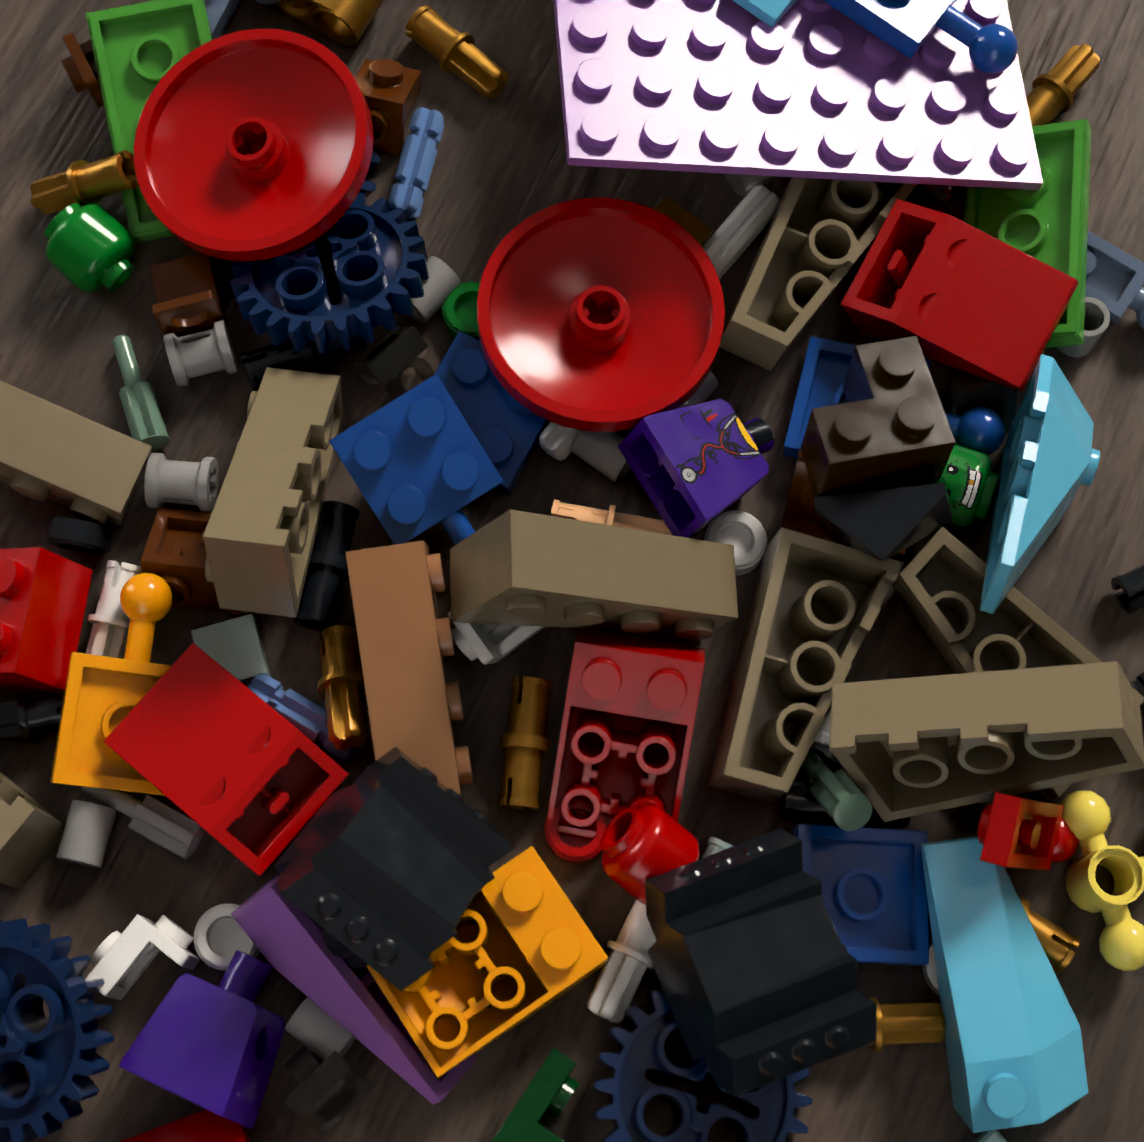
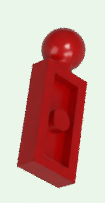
[978,792,1079,870]

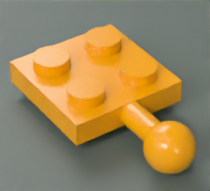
[50,573,172,796]

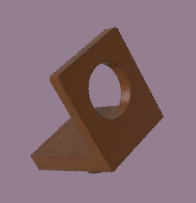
[149,253,226,337]

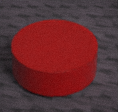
[545,796,609,863]

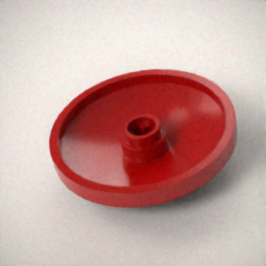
[134,29,374,261]
[477,198,725,432]

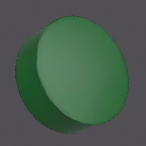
[442,282,480,341]

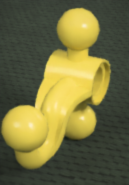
[1060,790,1144,971]

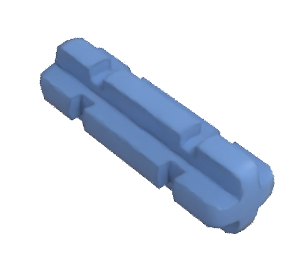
[388,107,444,220]
[248,673,358,761]

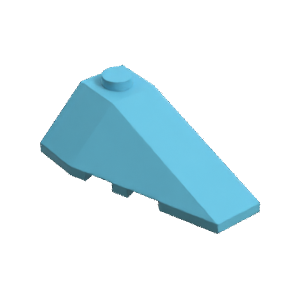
[980,354,1100,614]
[921,836,1089,1133]

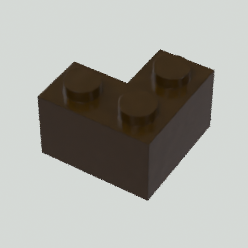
[800,336,956,497]

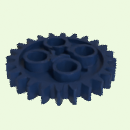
[230,193,429,354]
[0,918,114,1142]
[590,990,812,1142]

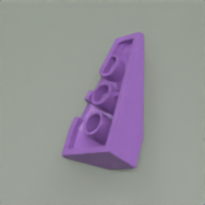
[231,873,478,1105]

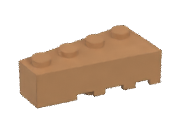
[345,540,473,797]

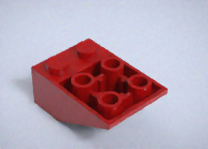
[840,199,1079,392]
[0,547,93,692]
[545,628,705,838]
[103,643,349,877]

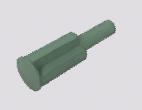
[112,335,171,452]
[801,749,872,831]

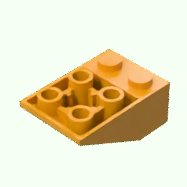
[366,846,608,1078]

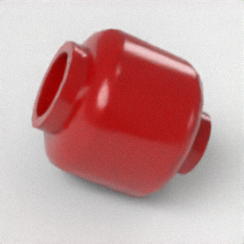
[600,806,699,905]

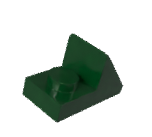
[491,1047,580,1142]

